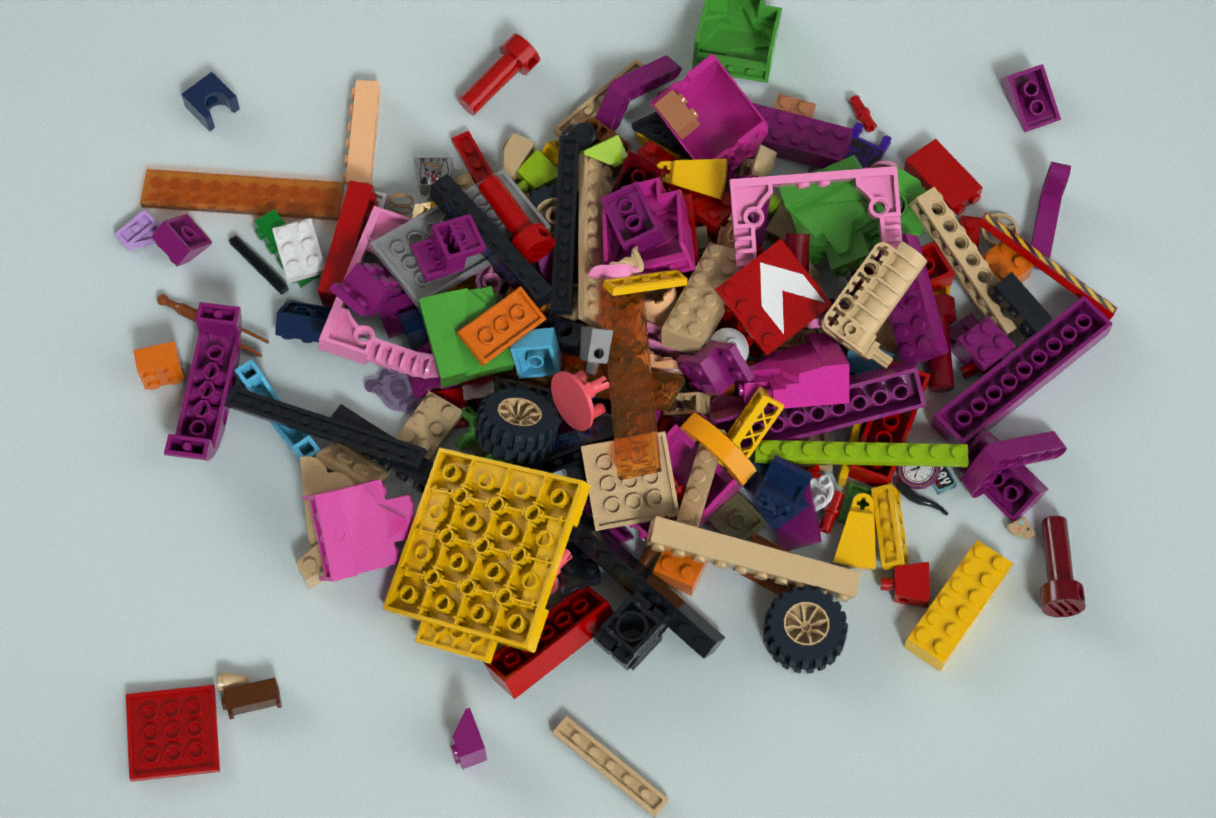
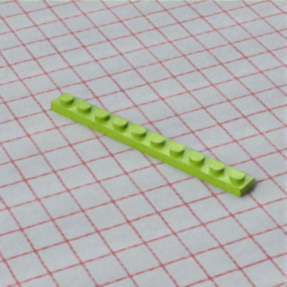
[755,440,969,467]

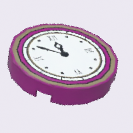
[898,466,941,490]

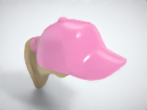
[588,246,644,282]

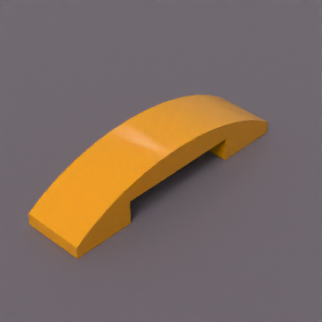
[680,413,757,486]

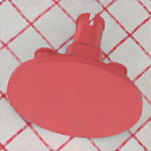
[551,370,609,431]

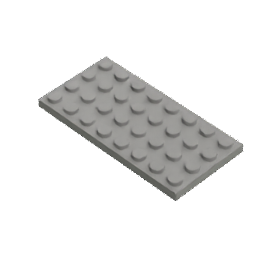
[370,169,551,307]

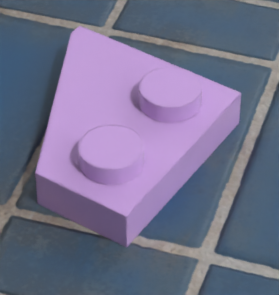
[114,209,160,251]

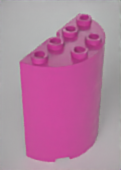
[650,53,768,170]

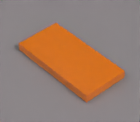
[456,286,546,367]

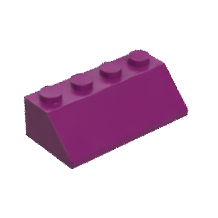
[957,431,1049,522]

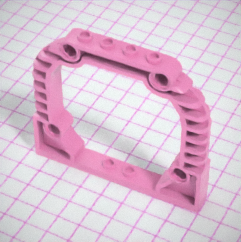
[729,166,902,329]
[318,206,503,379]

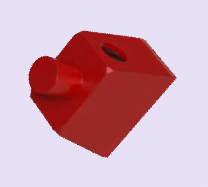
[880,562,930,608]

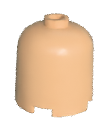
[634,287,678,327]

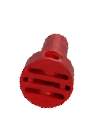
[458,33,541,116]
[478,175,556,264]

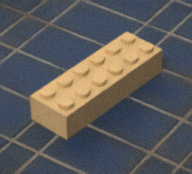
[661,242,737,356]

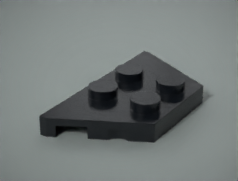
[557,542,602,595]

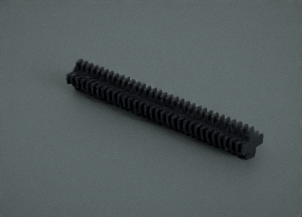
[229,235,289,295]

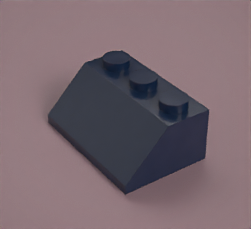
[275,300,332,343]
[398,308,429,351]
[743,462,810,531]

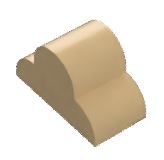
[300,456,354,548]

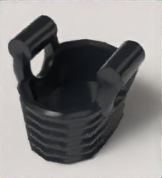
[561,123,597,151]

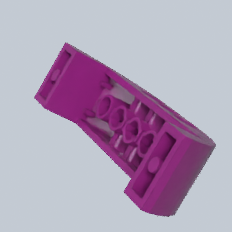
[164,302,242,461]

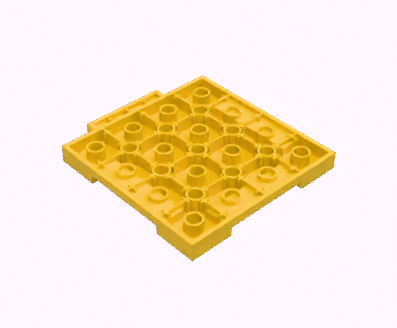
[382,448,591,664]

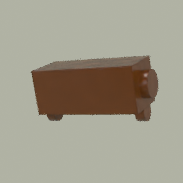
[221,677,282,720]

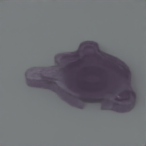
[364,369,419,414]

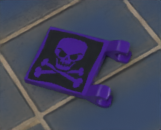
[846,122,892,168]

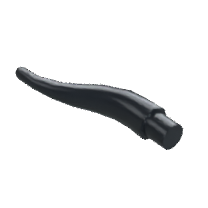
[895,481,948,515]

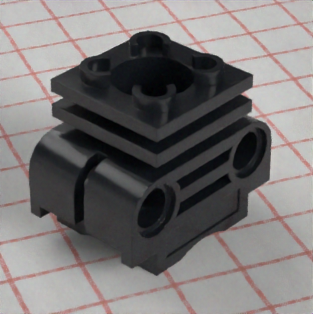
[593,590,670,671]

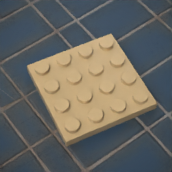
[580,431,679,531]

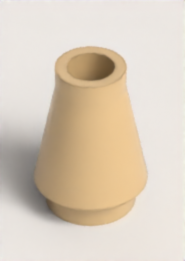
[217,671,249,693]

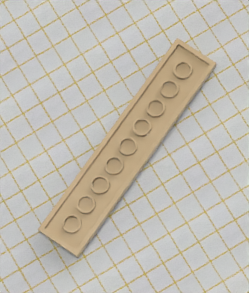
[578,153,613,330]

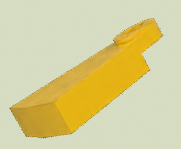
[656,159,727,200]
[833,493,876,570]

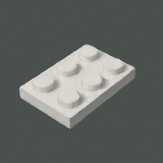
[272,218,325,283]

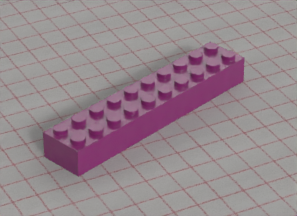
[931,296,1113,447]
[709,360,926,451]

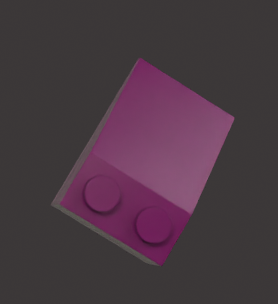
[1001,64,1061,133]
[600,181,665,257]

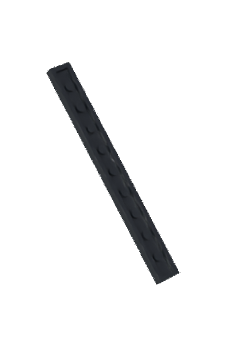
[550,136,580,315]
[225,386,427,470]

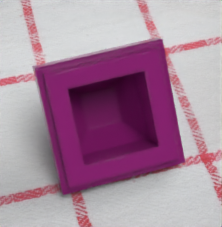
[609,526,634,543]

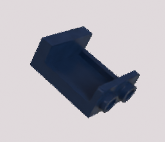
[752,455,813,521]

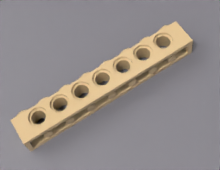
[908,187,1018,335]

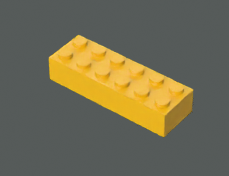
[904,540,1014,671]

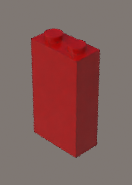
[904,139,983,215]

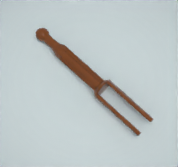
[157,294,270,358]

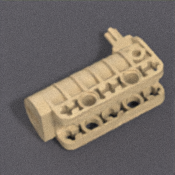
[821,241,927,369]

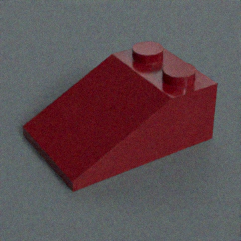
[611,149,664,193]

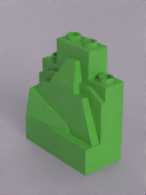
[692,0,782,83]
[779,155,880,278]
[419,286,514,388]

